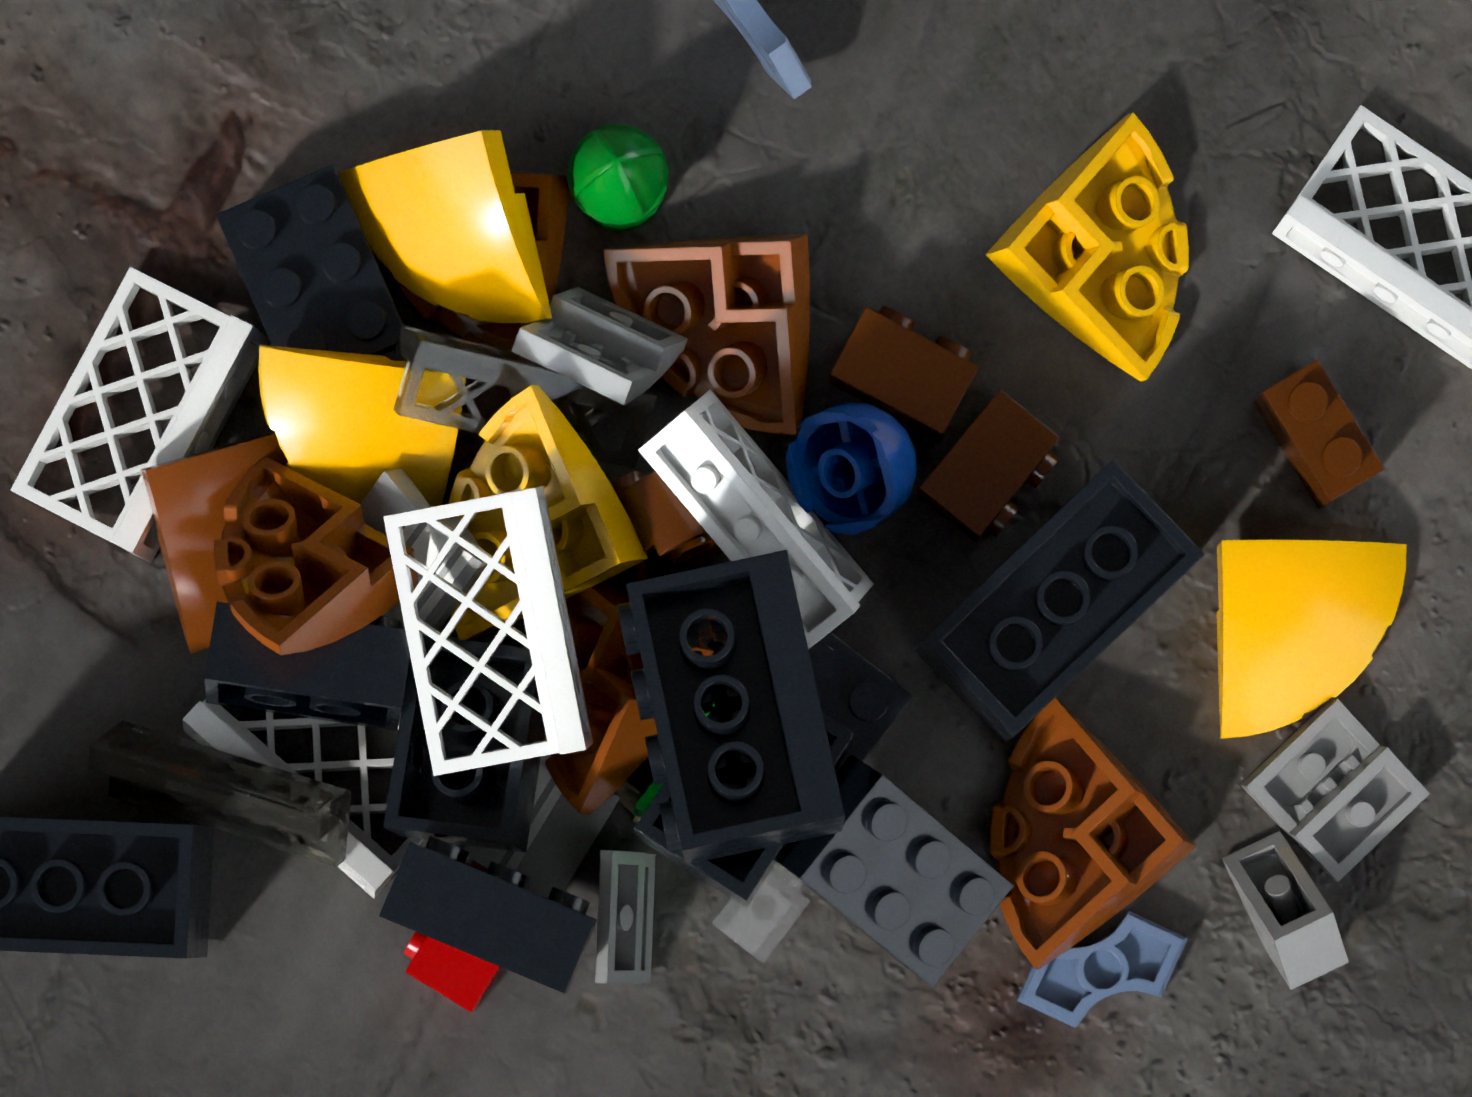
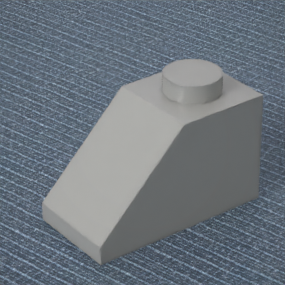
[1222,831,1349,990]

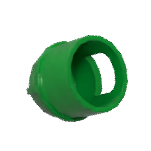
[567,124,669,232]

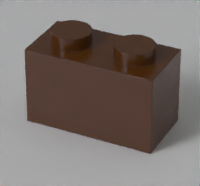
[828,306,979,442]
[1253,359,1385,509]
[917,389,1060,543]

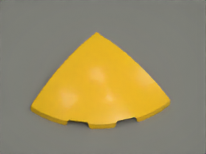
[985,112,1189,381]
[338,130,553,323]
[258,345,467,507]
[449,385,648,641]
[1216,540,1407,739]

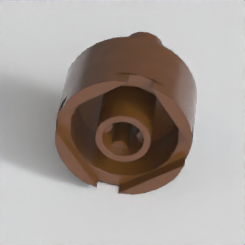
[611,471,723,581]

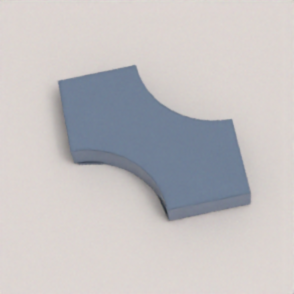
[714,0,812,99]
[1016,911,1188,1028]

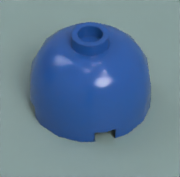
[786,402,917,535]

